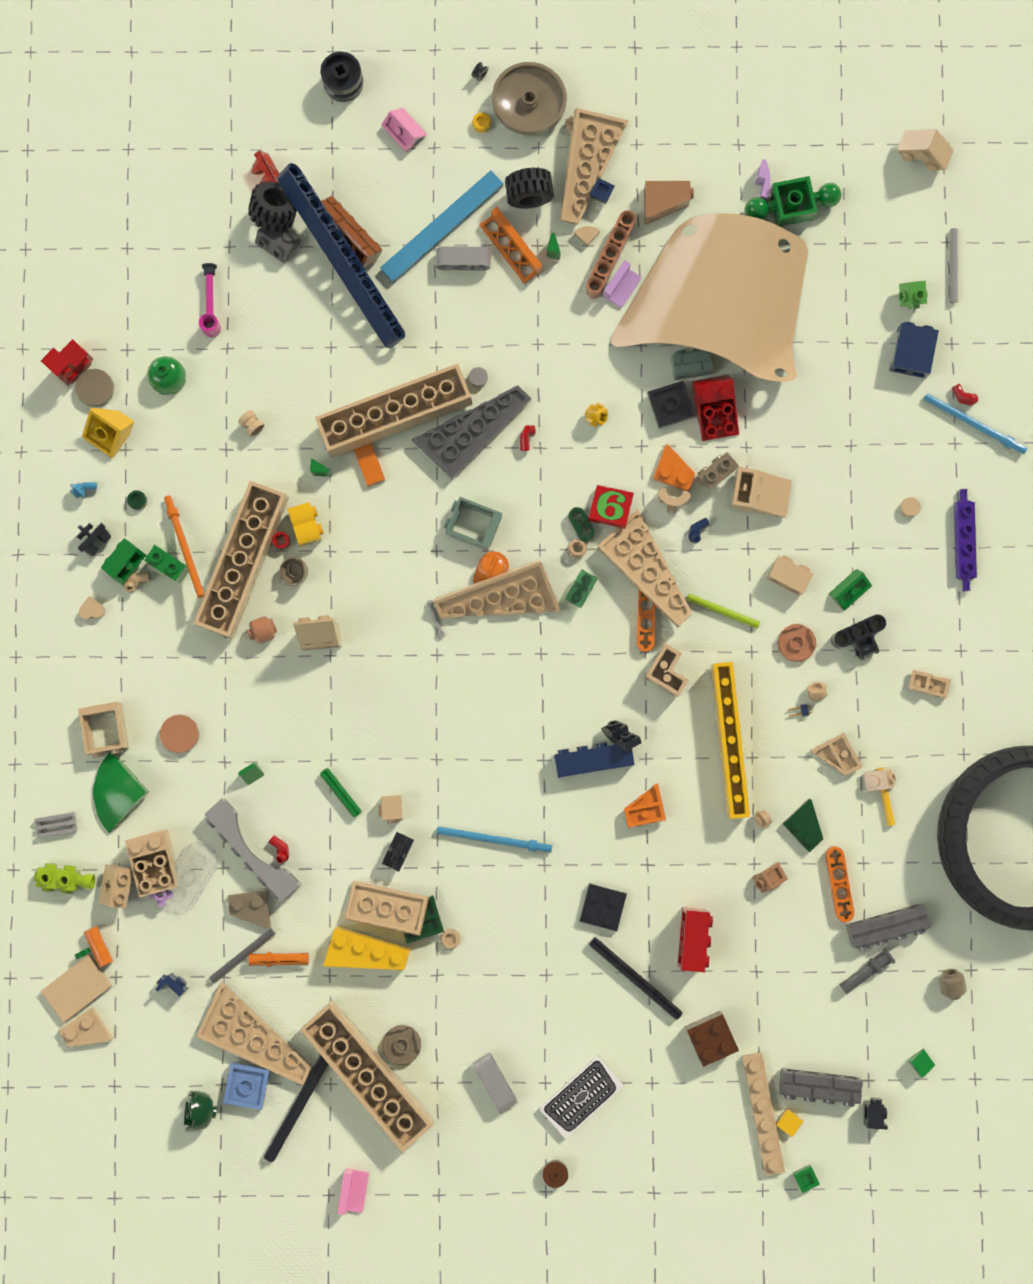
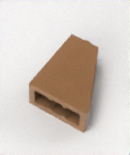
[644,181,694,224]

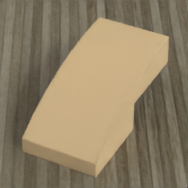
[908,670,951,699]

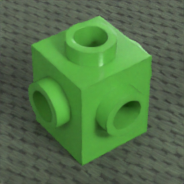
[899,280,928,310]

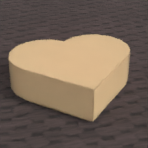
[79,596,105,620]

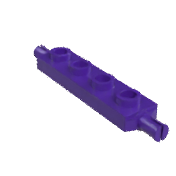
[954,489,977,592]

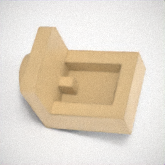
[863,768,896,792]

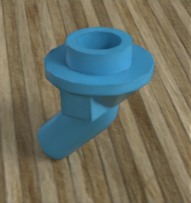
[70,482,98,499]

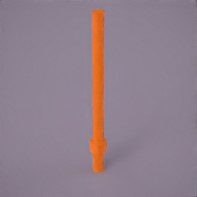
[164,495,205,598]

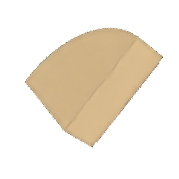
[574,226,600,246]

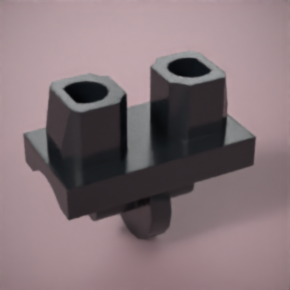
[76,522,111,557]
[382,832,414,872]

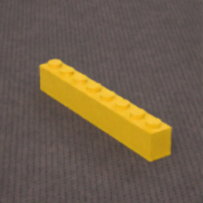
[711,662,750,819]

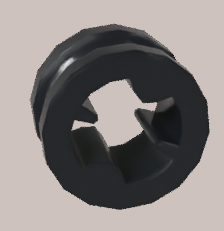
[471,62,489,82]

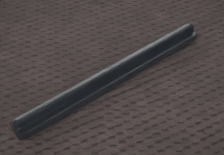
[589,937,683,1020]
[264,1055,328,1162]

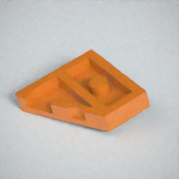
[653,444,696,492]
[624,784,666,828]

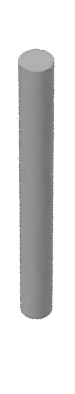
[950,228,958,303]

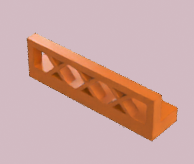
[479,207,542,284]

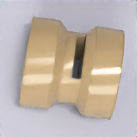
[238,410,265,437]

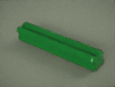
[320,768,362,817]

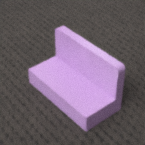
[603,260,641,308]

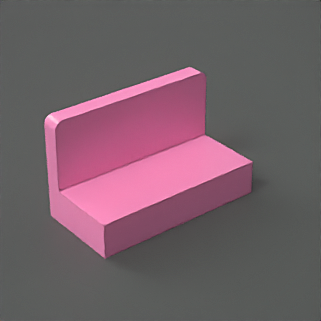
[381,108,427,152]
[337,1168,369,1215]

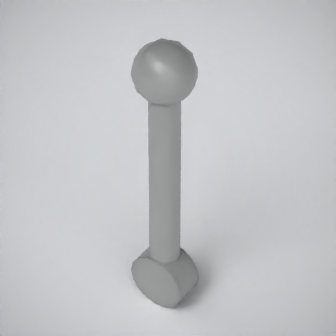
[427,600,445,638]

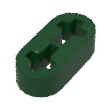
[568,507,595,542]

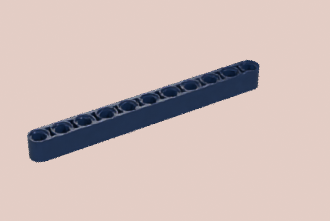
[277,163,405,349]

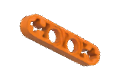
[637,589,656,652]
[825,846,854,922]

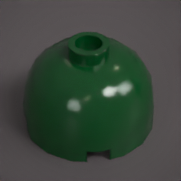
[184,1091,217,1132]

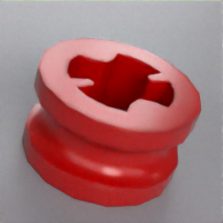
[272,531,291,550]

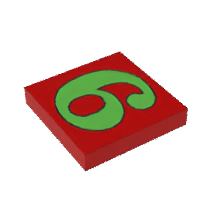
[588,485,634,529]

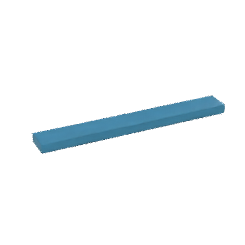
[380,170,503,283]

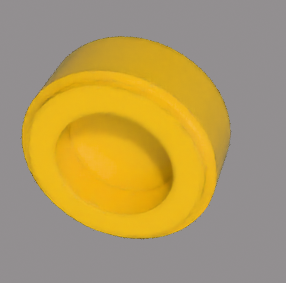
[472,112,491,133]

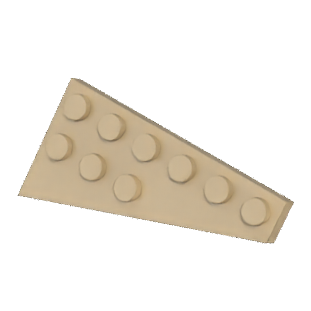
[559,108,629,225]
[597,509,692,628]
[433,559,561,618]
[196,981,312,1085]

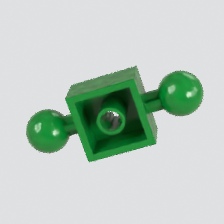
[744,176,842,227]

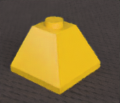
[82,408,134,458]

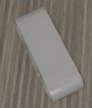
[436,246,491,271]
[473,1053,518,1113]

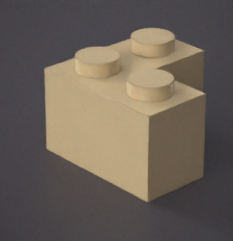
[897,129,954,172]
[644,643,689,698]

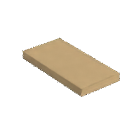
[344,881,429,936]

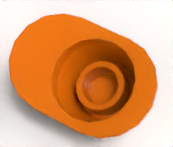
[473,551,509,584]

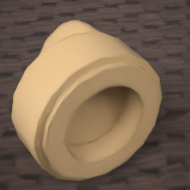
[807,682,827,701]

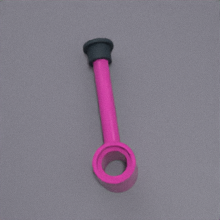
[199,263,221,337]

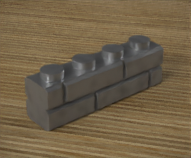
[845,904,931,951]
[779,1068,863,1107]

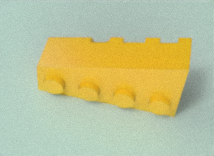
[323,926,411,970]

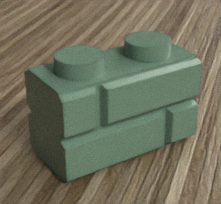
[671,348,713,380]

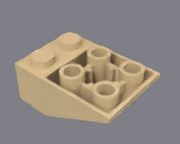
[729,467,792,518]
[293,615,341,651]
[125,829,178,898]

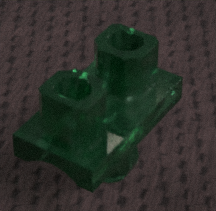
[565,569,598,608]

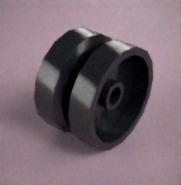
[320,51,364,102]

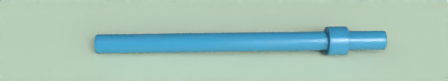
[923,393,1028,455]
[437,826,552,853]

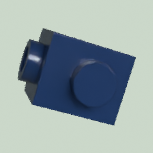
[155,973,189,997]

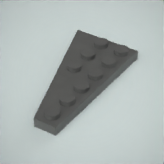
[411,385,531,479]

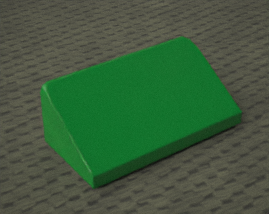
[829,569,872,611]

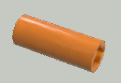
[83,926,113,968]

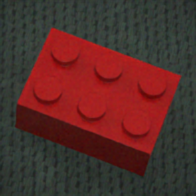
[677,907,713,973]

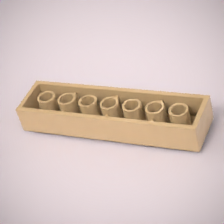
[315,363,473,458]
[193,481,289,639]
[300,1000,434,1153]

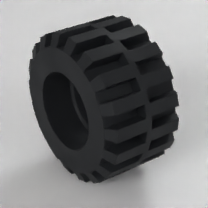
[505,167,554,209]
[248,181,297,233]

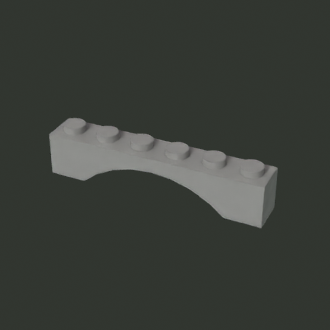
[204,798,302,902]

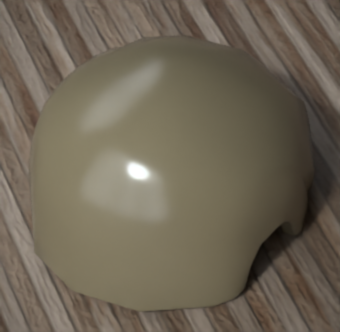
[279,557,308,586]

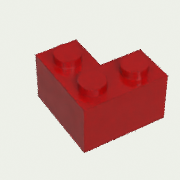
[41,339,94,386]

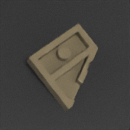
[228,890,271,929]

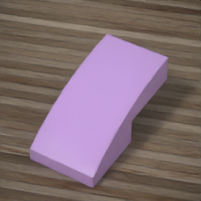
[755,159,770,202]

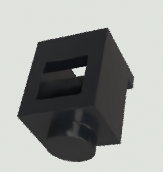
[863,1098,888,1130]

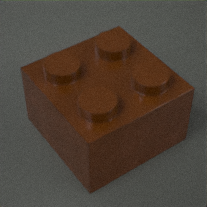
[684,1011,739,1067]

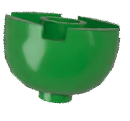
[147,356,186,395]

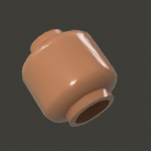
[247,616,277,644]

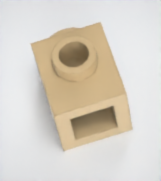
[378,795,403,824]

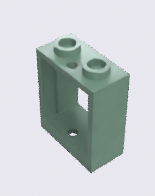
[444,497,502,551]

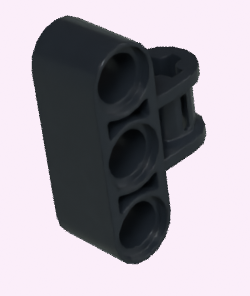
[830,614,886,661]

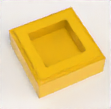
[776,1108,804,1137]

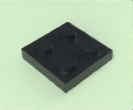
[647,380,695,429]
[579,883,627,931]

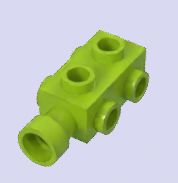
[34,863,96,894]

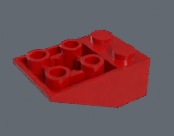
[691,375,739,441]

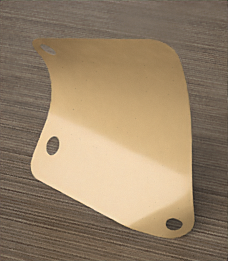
[611,213,808,382]

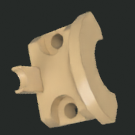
[657,488,691,513]

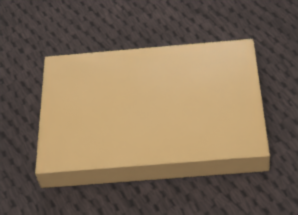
[41,954,113,1023]

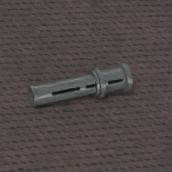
[839,948,896,994]

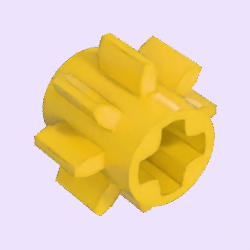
[585,402,608,427]

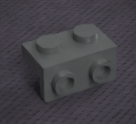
[255,227,301,263]

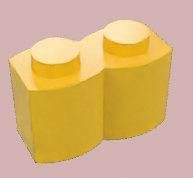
[288,502,324,547]

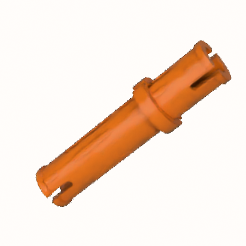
[249,952,309,967]

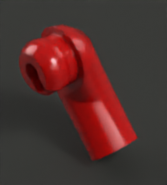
[952,384,979,406]
[520,424,536,451]
[268,835,289,864]

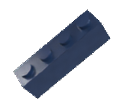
[554,742,635,778]

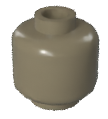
[938,969,967,1000]

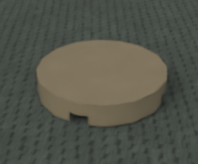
[75,369,114,407]
[382,1025,421,1065]

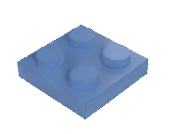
[223,1062,270,1110]

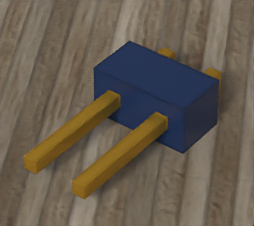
[788,704,812,717]

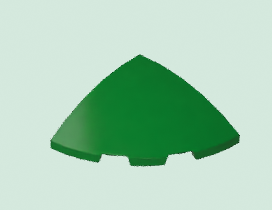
[93,751,150,833]

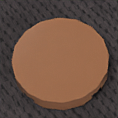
[777,624,816,662]
[160,715,199,753]

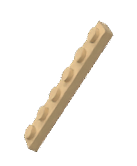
[742,1052,785,1176]

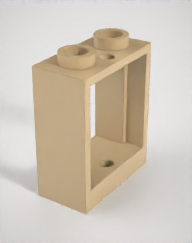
[78,702,129,758]

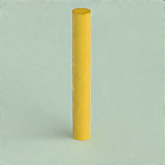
[876,768,895,826]

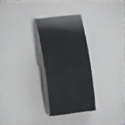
[601,720,642,751]

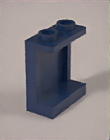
[889,322,939,379]

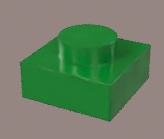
[792,1164,820,1193]

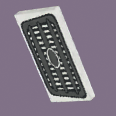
[539,1055,624,1139]

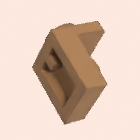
[752,862,788,893]

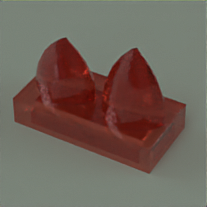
[251,150,280,185]

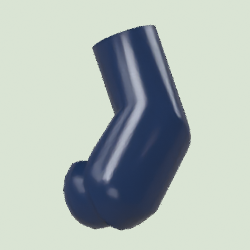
[688,517,710,543]

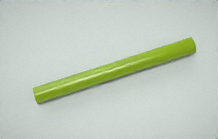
[686,594,760,629]

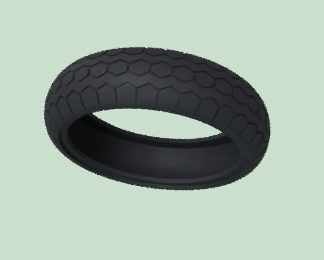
[937,746,1033,931]

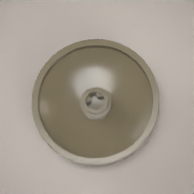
[492,62,567,135]

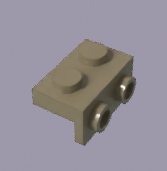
[696,452,739,490]

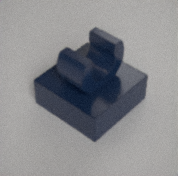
[590,178,615,204]

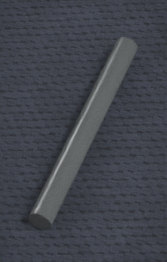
[209,928,276,983]

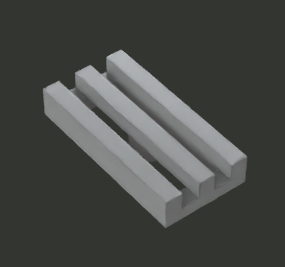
[34,812,77,838]

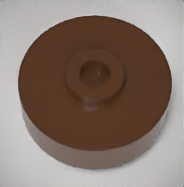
[542,1160,568,1188]

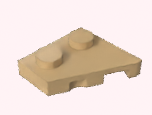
[811,732,863,776]
[58,1007,113,1047]

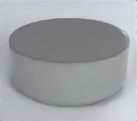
[469,367,488,387]

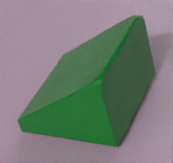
[546,233,561,260]
[310,458,332,477]
[238,763,264,785]
[907,1048,935,1078]

